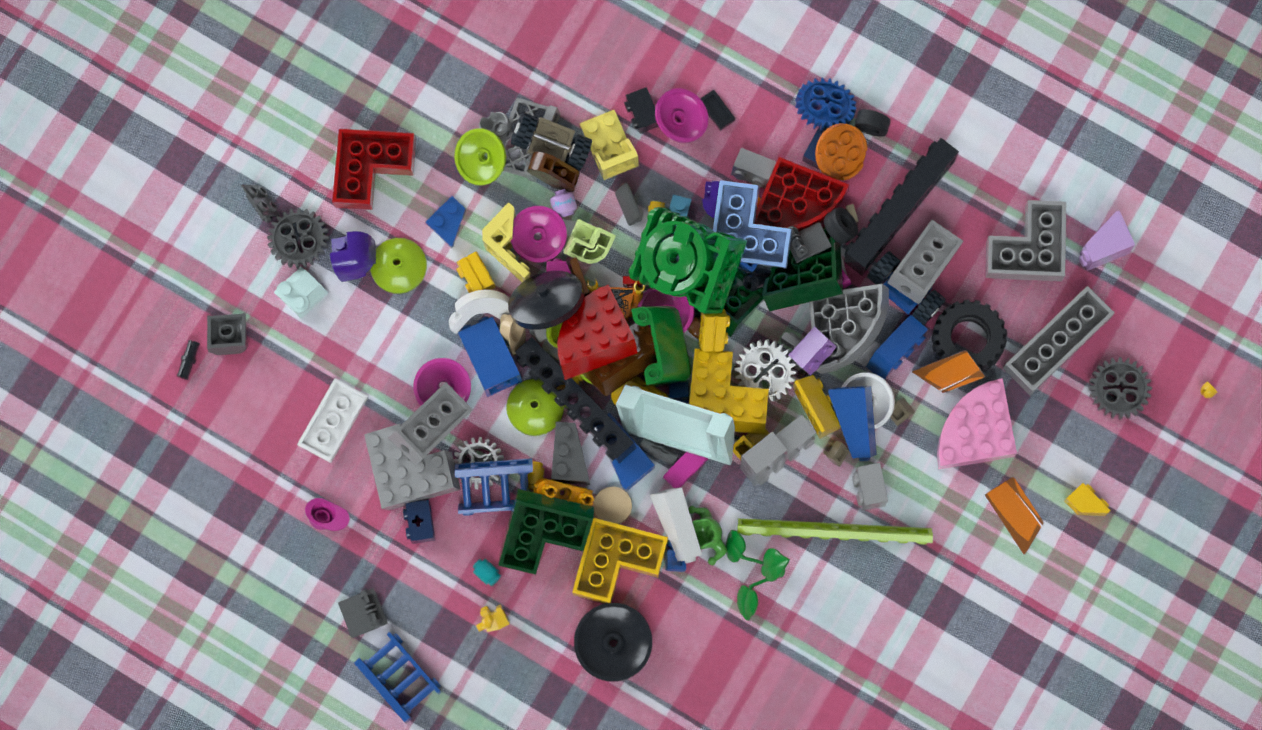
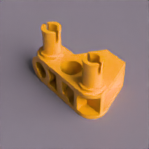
[534,478,594,506]

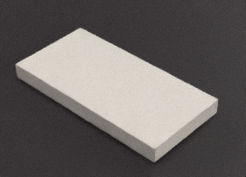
[297,378,369,463]

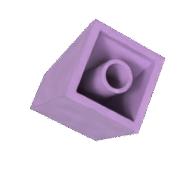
[1079,210,1135,271]

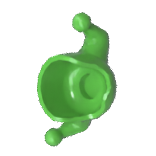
[688,506,727,566]

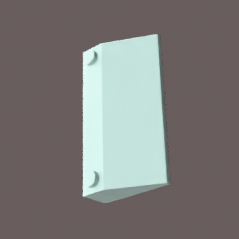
[616,385,735,465]

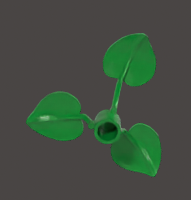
[726,530,790,621]

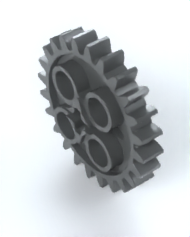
[267,208,329,269]
[1088,357,1152,420]

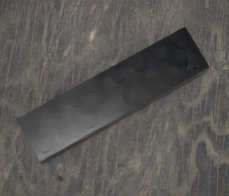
[844,138,959,276]

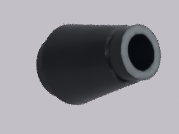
[743,273,770,292]

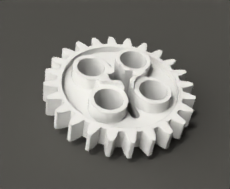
[735,339,798,402]

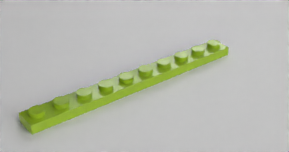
[737,518,933,545]

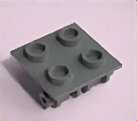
[241,184,280,223]
[788,222,832,263]
[338,588,388,639]

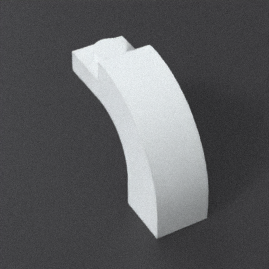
[449,290,510,334]

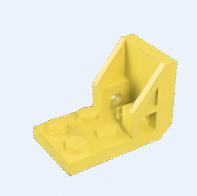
[580,110,639,180]
[482,202,531,282]

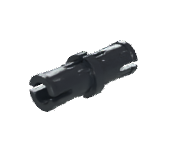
[176,340,200,380]

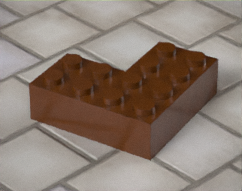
[557,323,657,396]

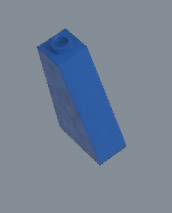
[828,386,877,461]
[596,413,655,492]

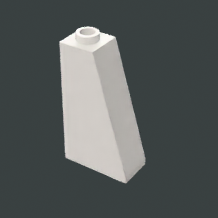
[650,487,702,563]

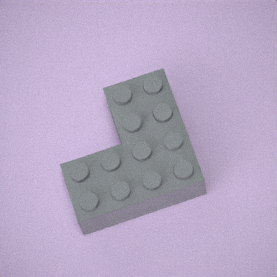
[985,200,1066,281]
[740,415,817,486]
[364,424,461,511]

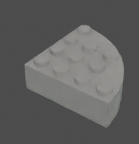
[809,284,889,374]

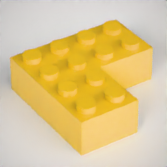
[689,348,769,434]
[572,518,668,604]

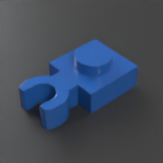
[665,540,686,572]

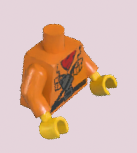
[586,279,646,322]

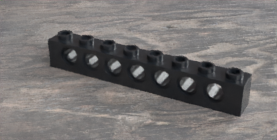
[515,337,636,464]

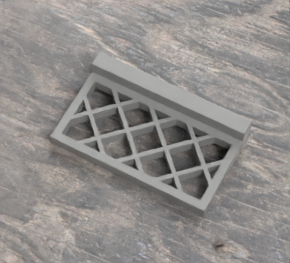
[501,98,561,182]

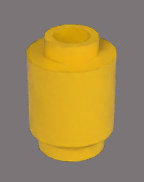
[528,461,544,491]

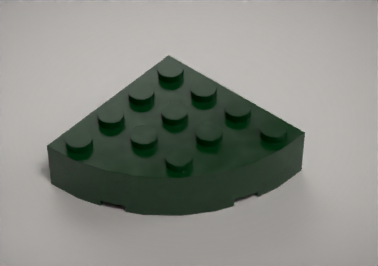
[762,227,843,312]

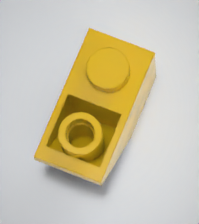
[1064,483,1111,516]

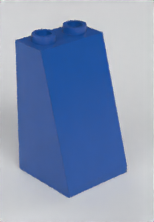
[458,316,522,397]

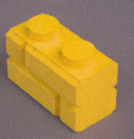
[456,251,496,293]
[698,309,730,352]

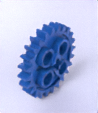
[795,77,857,131]

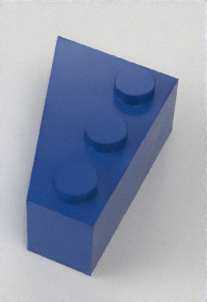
[866,315,928,380]

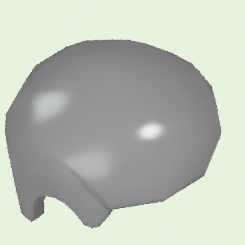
[479,112,510,137]

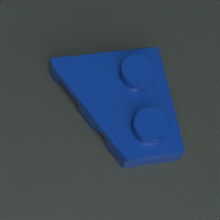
[425,196,466,248]

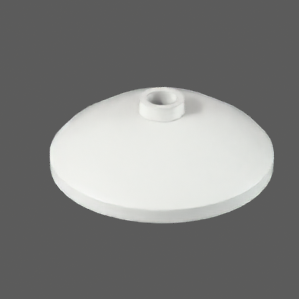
[842,372,895,429]

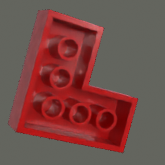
[332,129,416,210]

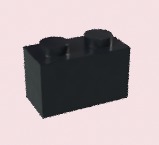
[624,87,659,134]

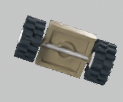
[511,112,592,171]

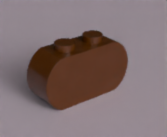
[527,152,580,192]

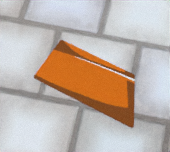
[912,350,985,393]
[985,477,1044,555]

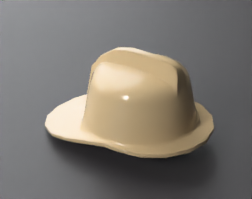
[500,314,526,356]

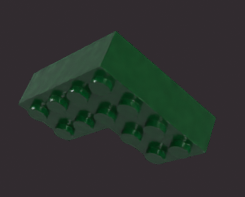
[498,489,594,575]

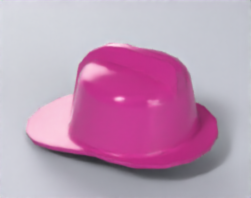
[305,498,350,531]

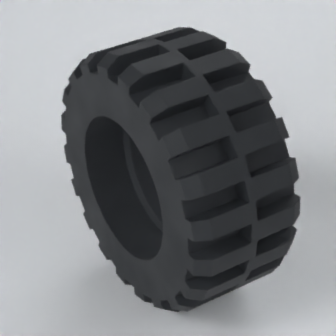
[931,299,1007,372]

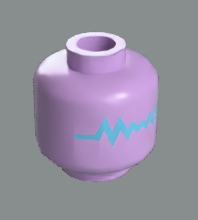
[550,189,577,218]

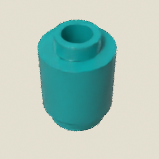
[473,558,502,587]

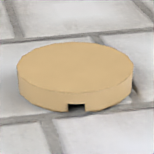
[593,486,632,524]

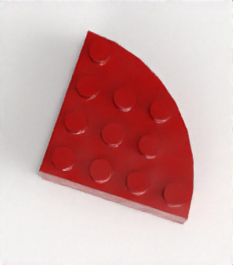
[754,157,849,231]
[557,285,638,380]

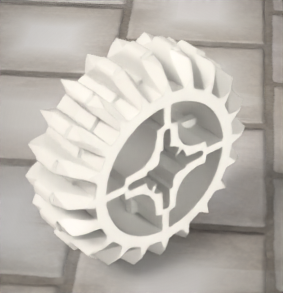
[454,437,504,489]

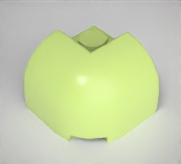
[563,219,616,264]

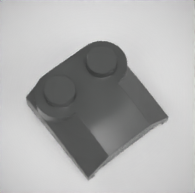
[207,313,248,355]

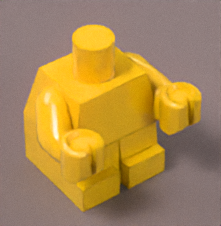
[476,604,510,632]

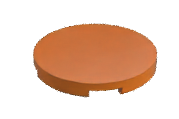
[815,123,868,181]

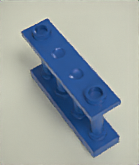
[454,458,533,516]
[354,632,442,723]

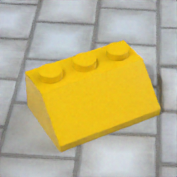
[793,375,841,439]

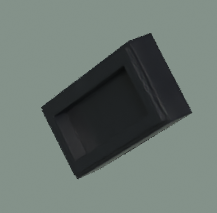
[701,90,736,131]

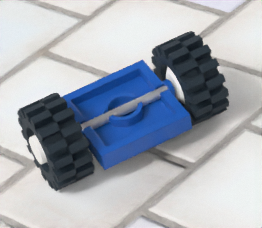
[867,251,946,325]

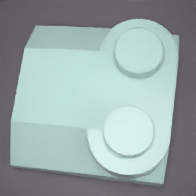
[274,267,328,319]

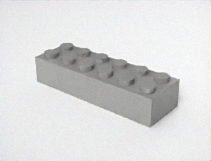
[1003,286,1115,396]

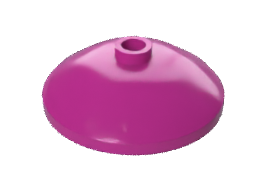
[655,88,708,143]
[511,206,567,263]
[638,288,694,333]
[413,358,471,406]

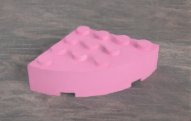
[937,378,1017,470]

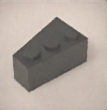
[551,422,591,485]

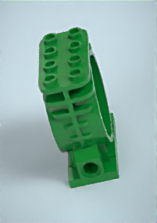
[629,207,747,314]

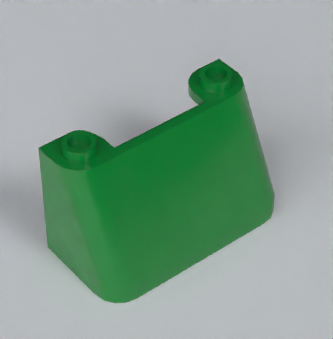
[631,306,691,387]

